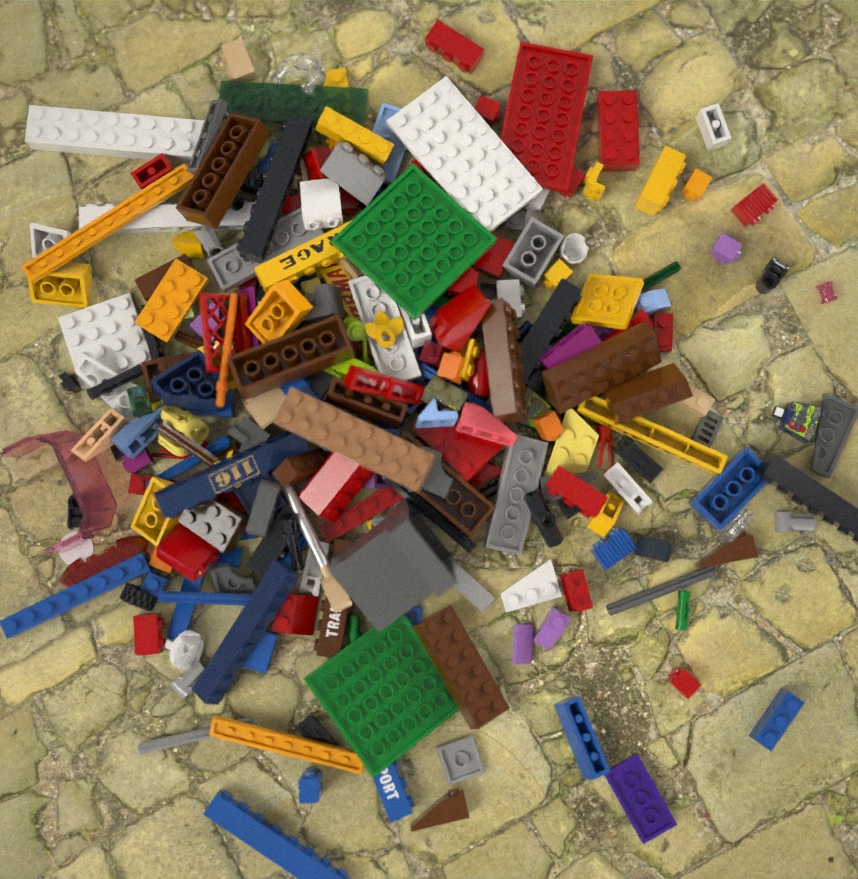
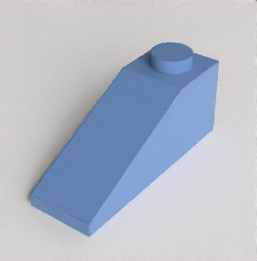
[111,406,164,459]

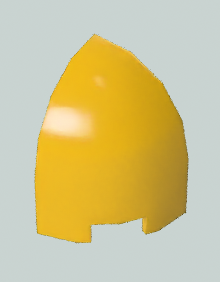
[171,231,206,259]

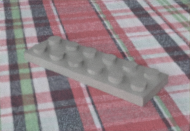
[207,207,324,293]
[483,435,549,555]

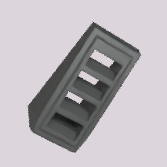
[691,410,724,448]

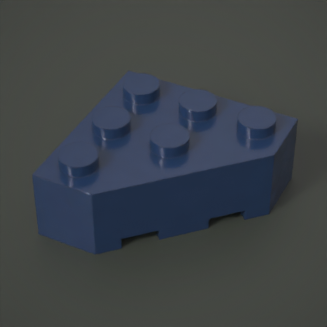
[150,350,236,413]

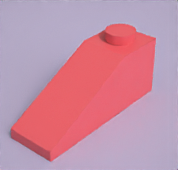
[455,402,517,447]

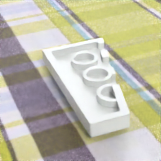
[74,354,150,423]

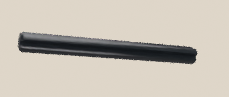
[383,477,476,553]

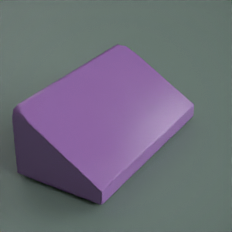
[512,624,533,664]

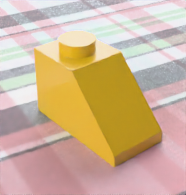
[587,491,625,537]

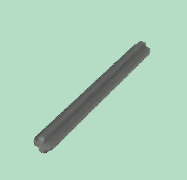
[606,566,716,616]

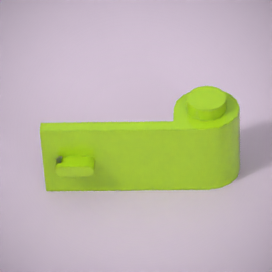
[343,316,371,366]

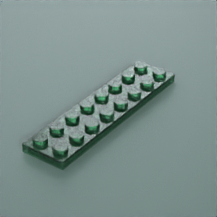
[219,81,369,128]

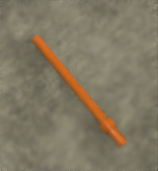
[216,293,238,407]

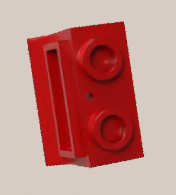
[559,569,593,612]

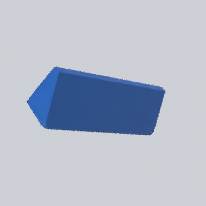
[166,568,208,640]

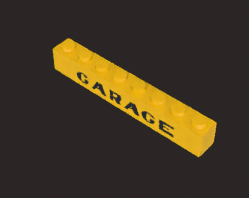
[254,220,352,293]
[575,396,728,475]

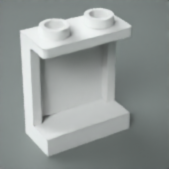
[300,178,343,230]

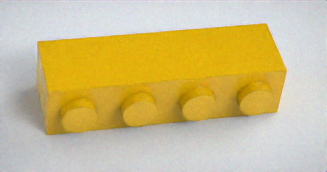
[315,106,394,167]

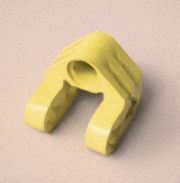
[158,405,210,456]

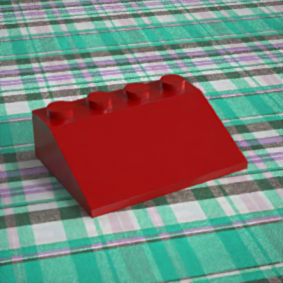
[411,409,505,482]

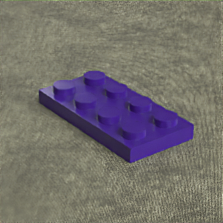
[604,753,677,844]

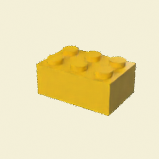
[634,145,686,217]

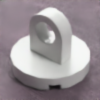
[164,630,204,670]

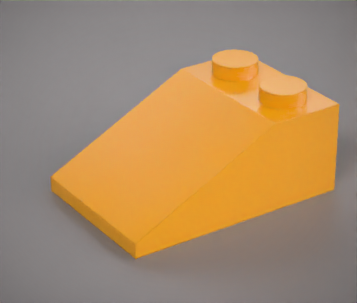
[245,279,313,343]

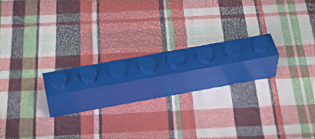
[0,552,156,639]
[203,790,350,879]

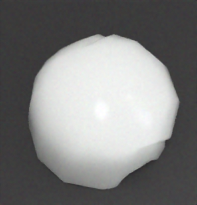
[559,233,589,265]

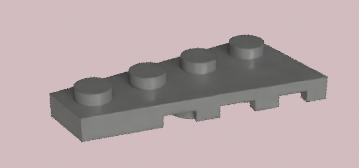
[810,393,858,479]

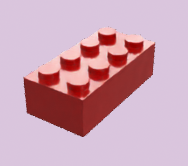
[596,90,640,172]

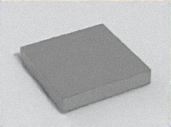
[436,734,486,785]

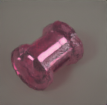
[815,281,838,305]

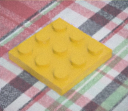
[570,273,644,330]

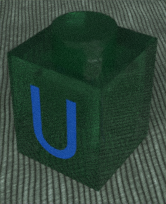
[127,384,153,418]

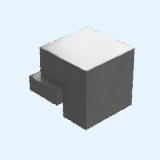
[303,283,345,323]
[227,416,270,452]

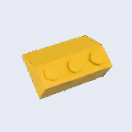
[27,262,92,308]
[130,476,183,546]

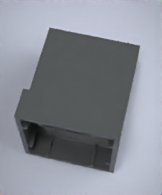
[329,499,457,632]

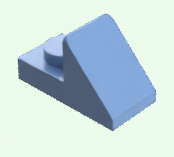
[415,398,458,428]

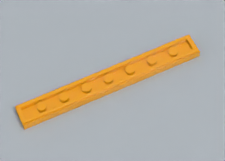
[209,715,364,774]

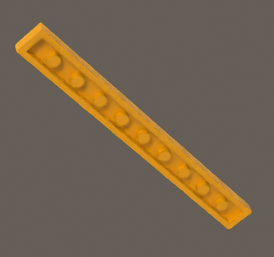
[21,163,194,284]

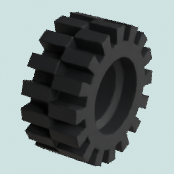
[240,170,264,196]
[120,583,158,611]

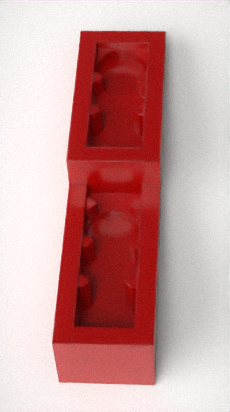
[344,364,426,405]

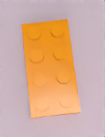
[134,259,209,344]

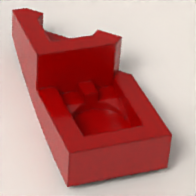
[470,462,502,488]

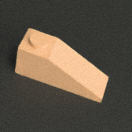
[71,408,129,462]

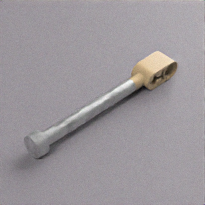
[271,473,354,613]

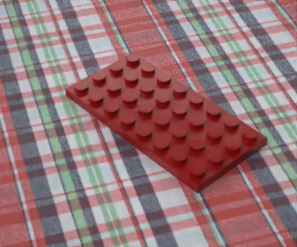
[500,41,593,193]

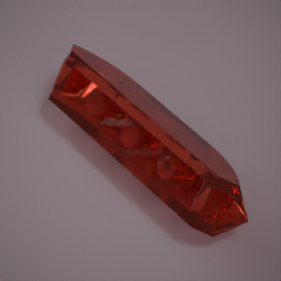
[59,536,148,587]

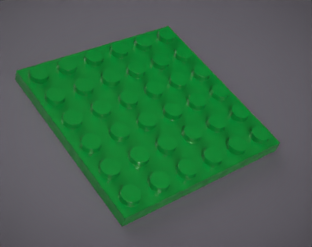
[331,164,497,321]
[303,614,459,778]

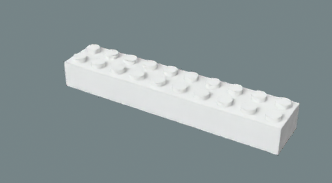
[25,105,204,163]

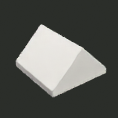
[30,223,71,262]

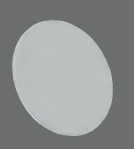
[59,531,93,566]

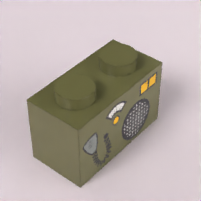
[421,374,468,414]

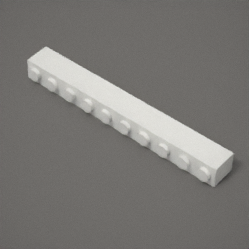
[79,200,257,233]

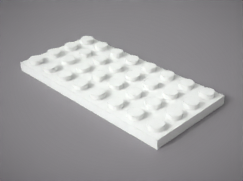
[387,76,543,232]

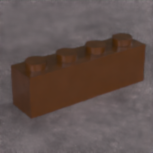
[324,377,408,429]

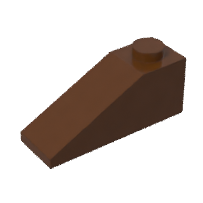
[695,531,757,568]
[411,788,470,832]

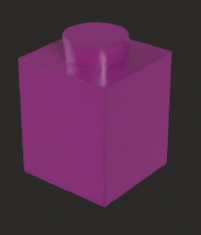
[122,447,156,475]

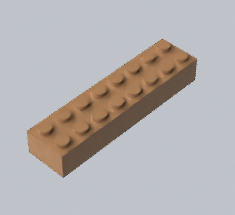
[273,387,436,494]

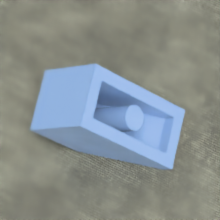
[633,289,671,315]

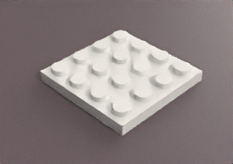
[58,293,151,390]

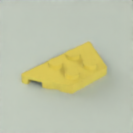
[544,408,599,477]

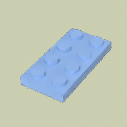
[369,102,407,185]

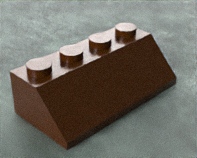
[602,363,693,425]

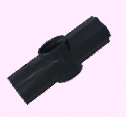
[524,489,563,548]

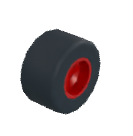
[634,536,672,562]

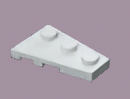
[500,559,562,612]

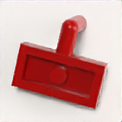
[652,313,673,352]

